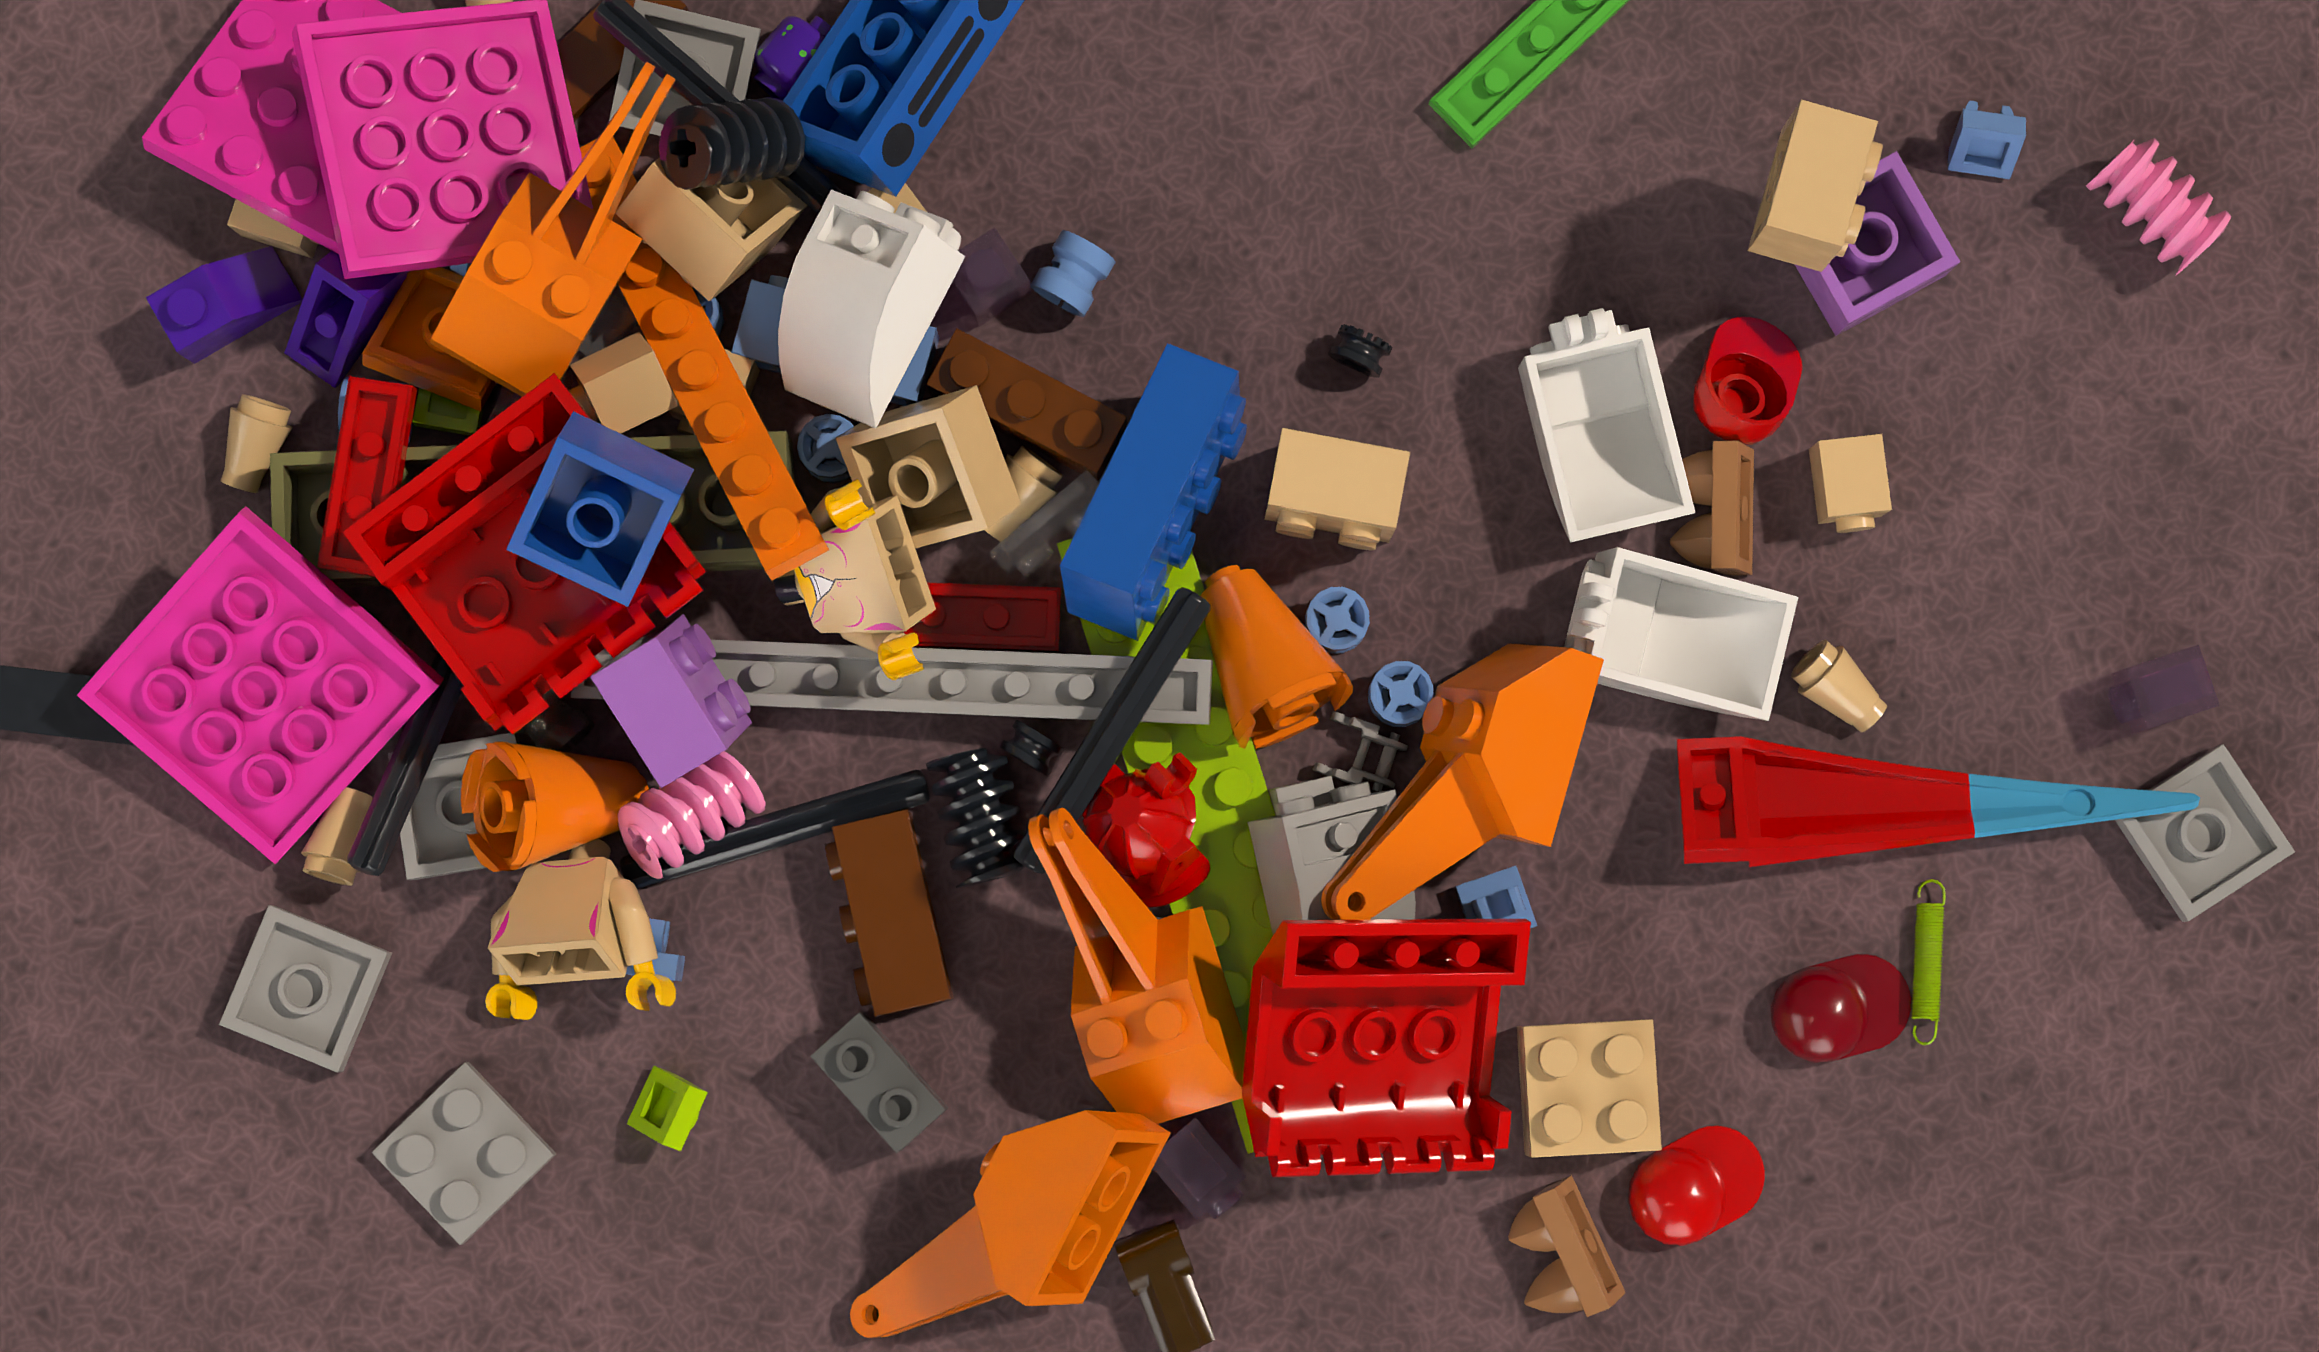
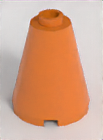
[1200,565,1353,749]
[460,741,649,872]

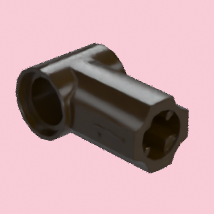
[1114,1219,1215,1352]

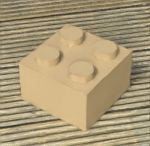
[1747,99,1883,272]
[615,158,808,301]
[836,385,1022,548]
[1264,428,1410,550]
[1517,1019,1662,1158]

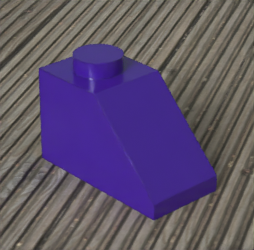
[145,246,303,364]
[284,251,408,388]

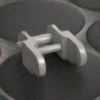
[1313,711,1408,792]

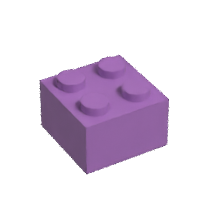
[1794,151,1960,336]
[590,614,752,788]

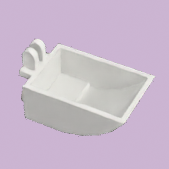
[778,190,965,429]
[1518,308,1695,543]
[1564,547,1798,721]

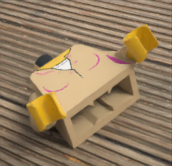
[774,479,936,680]
[485,839,676,1020]

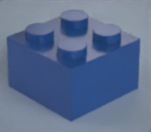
[506,411,694,607]

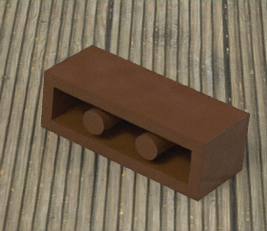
[927,328,1127,482]
[825,809,954,1016]

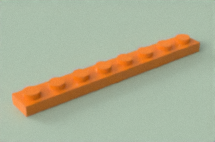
[580,137,829,581]

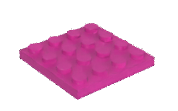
[142,0,401,254]
[292,0,593,279]
[77,506,444,864]

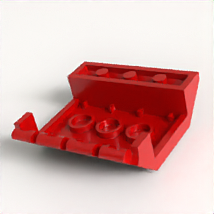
[342,373,706,735]
[1242,919,1531,1177]

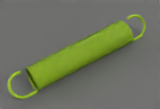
[1911,879,1946,1045]

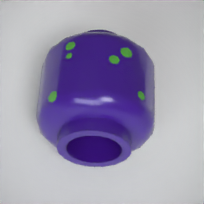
[753,16,832,101]

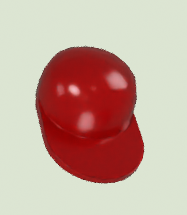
[1693,317,1802,445]
[1628,1126,1765,1246]

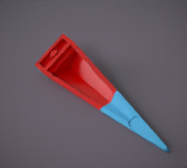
[1677,736,2200,867]

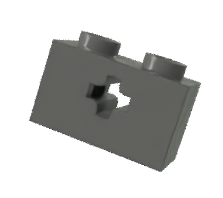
[810,1012,949,1154]

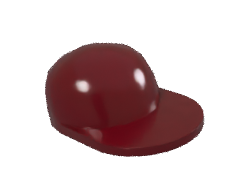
[1771,954,1911,1063]

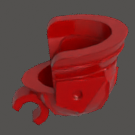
[1082,752,1210,908]

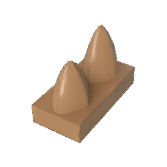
[1670,441,1754,575]
[1508,1175,1626,1317]

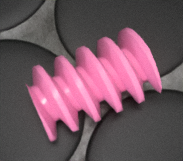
[2086,138,2231,276]
[618,751,766,879]

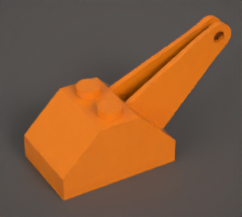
[430,62,676,397]
[1321,644,1604,920]
[1028,808,1246,1124]
[850,1110,1171,1338]

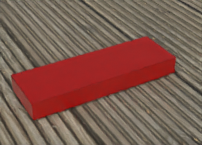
[317,376,417,578]
[904,582,1061,652]

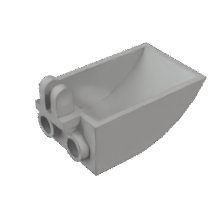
[1248,776,1416,935]

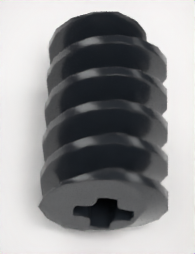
[659,97,805,190]
[926,748,1025,889]

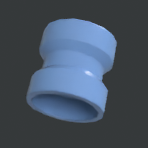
[1030,230,1116,318]

